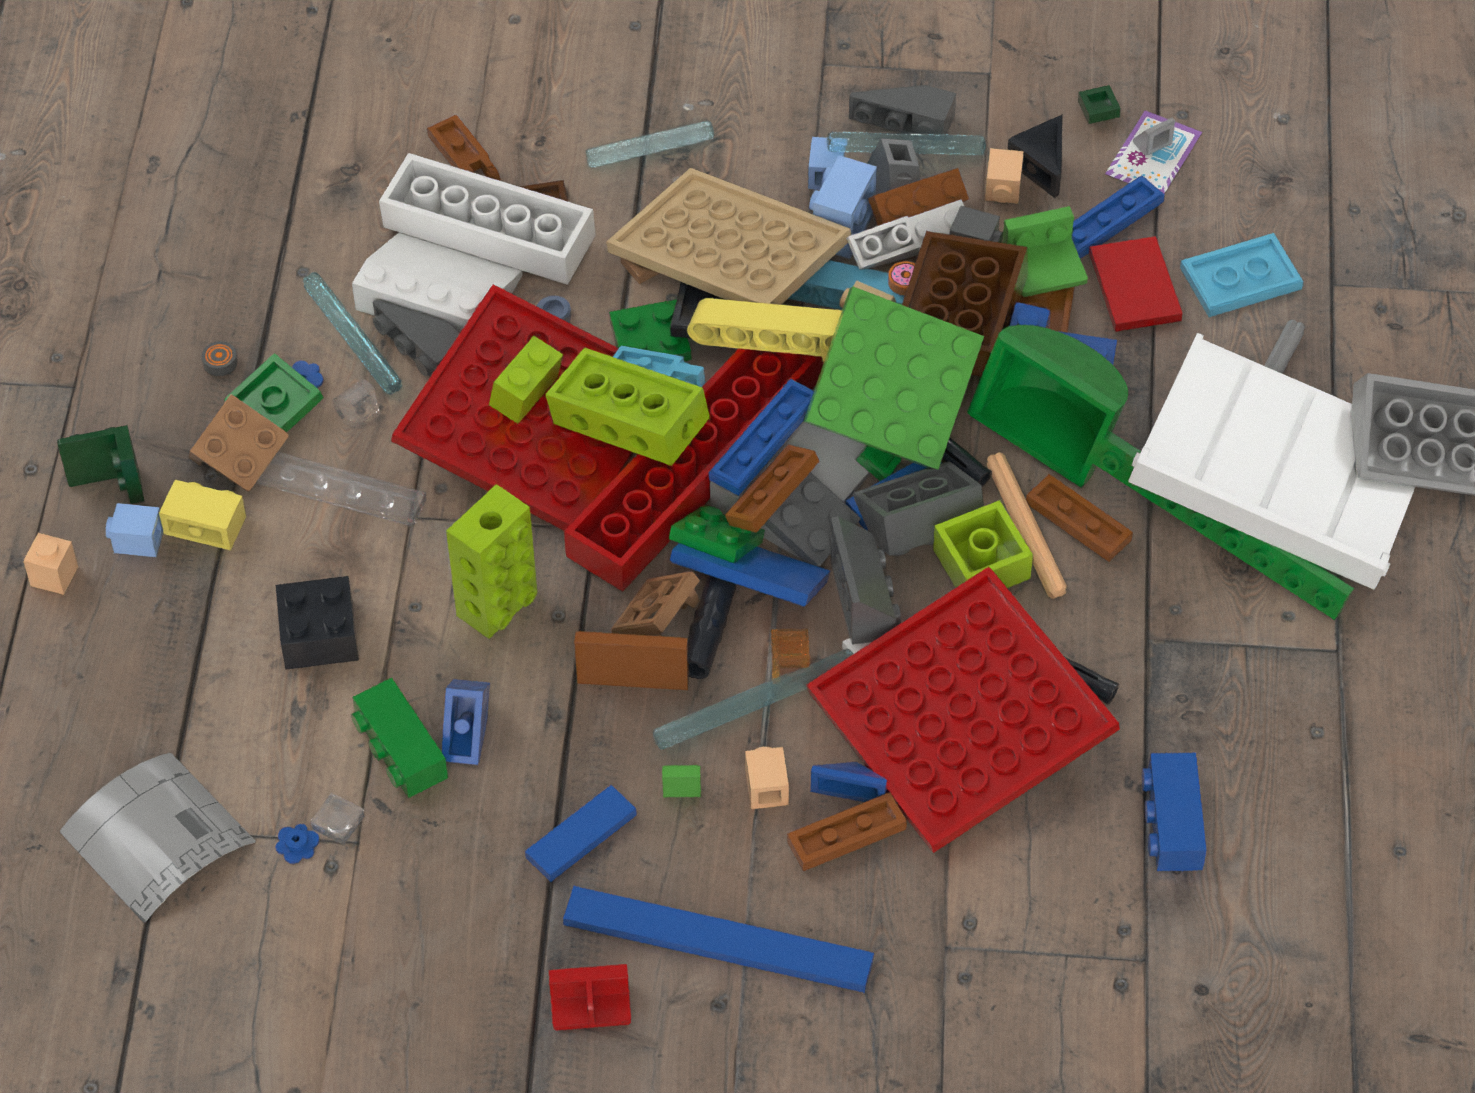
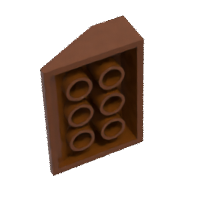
[902,231,1028,377]

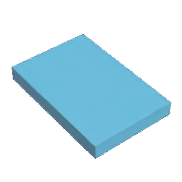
[1180,233,1303,317]

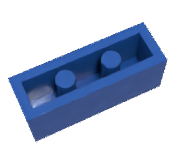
[1142,753,1207,871]

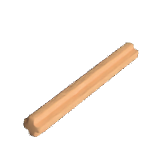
[987,452,1067,599]

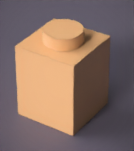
[985,148,1024,204]
[23,533,78,595]
[745,747,789,809]

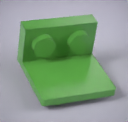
[1002,206,1088,297]

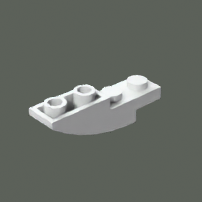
[846,200,964,270]

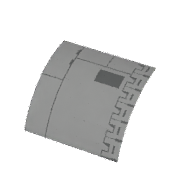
[60,753,256,923]

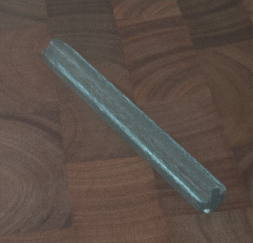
[826,132,986,155]
[303,272,402,395]

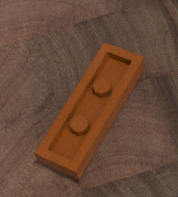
[868,168,969,226]
[725,444,820,533]
[1026,474,1133,562]
[787,792,907,871]

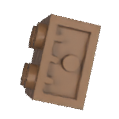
[189,394,288,492]

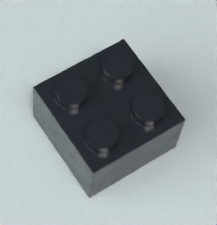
[275,576,359,670]

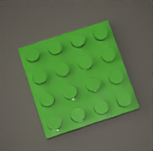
[803,286,984,470]

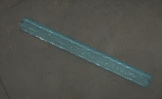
[653,649,853,749]

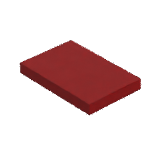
[1089,236,1183,332]

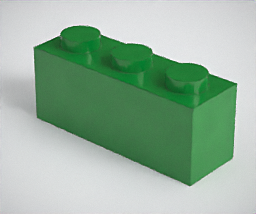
[351,678,448,798]

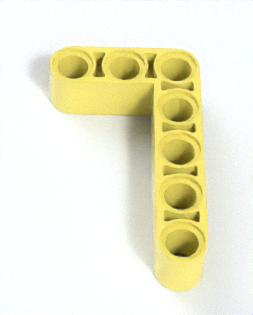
[687,298,842,363]

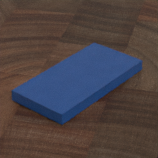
[670,543,830,606]

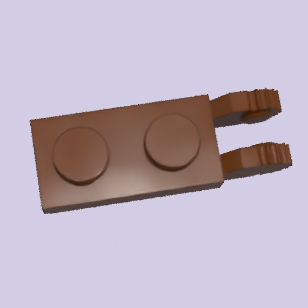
[427,115,501,181]

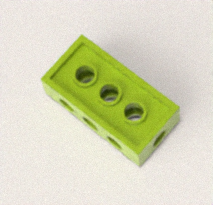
[546,348,710,466]
[446,484,538,639]

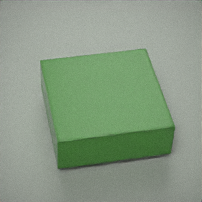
[662,765,701,797]

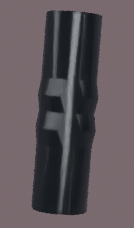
[688,575,736,679]

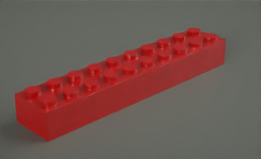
[564,348,824,592]

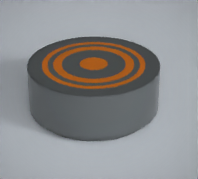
[201,341,238,376]

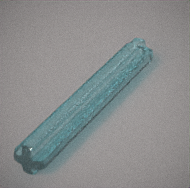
[586,120,714,168]

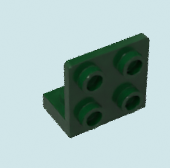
[57,425,145,504]

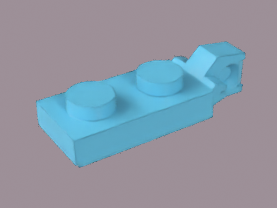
[613,346,706,387]

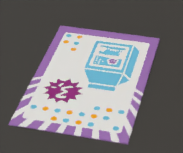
[1105,111,1202,194]

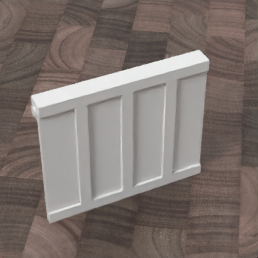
[1128,333,1415,590]

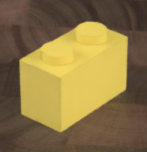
[159,480,246,550]

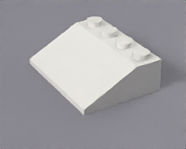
[352,233,522,333]

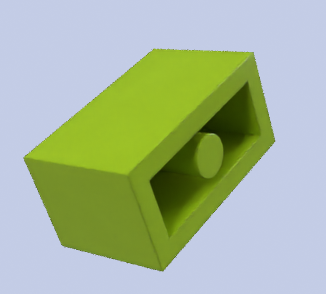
[489,336,563,424]

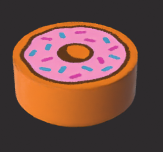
[888,261,915,296]

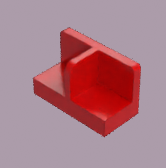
[548,964,631,1030]

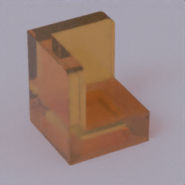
[771,629,810,683]

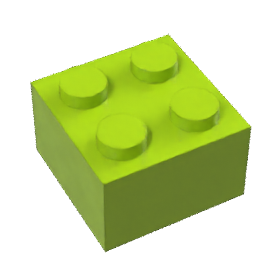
[933,500,1033,588]

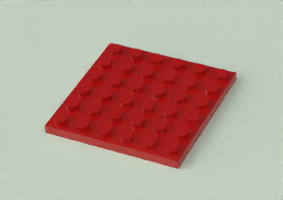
[391,284,634,531]
[806,566,1120,853]

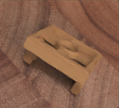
[611,571,700,636]

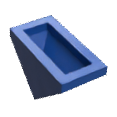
[810,761,887,802]

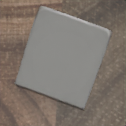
[1133,117,1175,156]

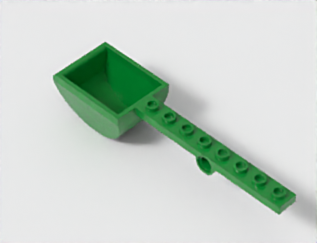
[967,325,1354,620]

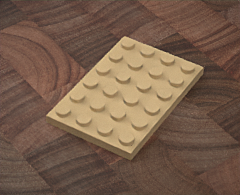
[606,168,851,305]

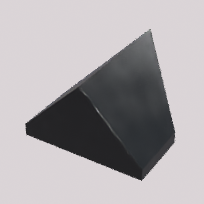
[1008,114,1063,198]

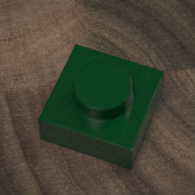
[1078,85,1121,124]

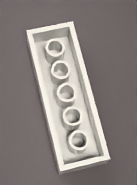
[379,153,595,285]

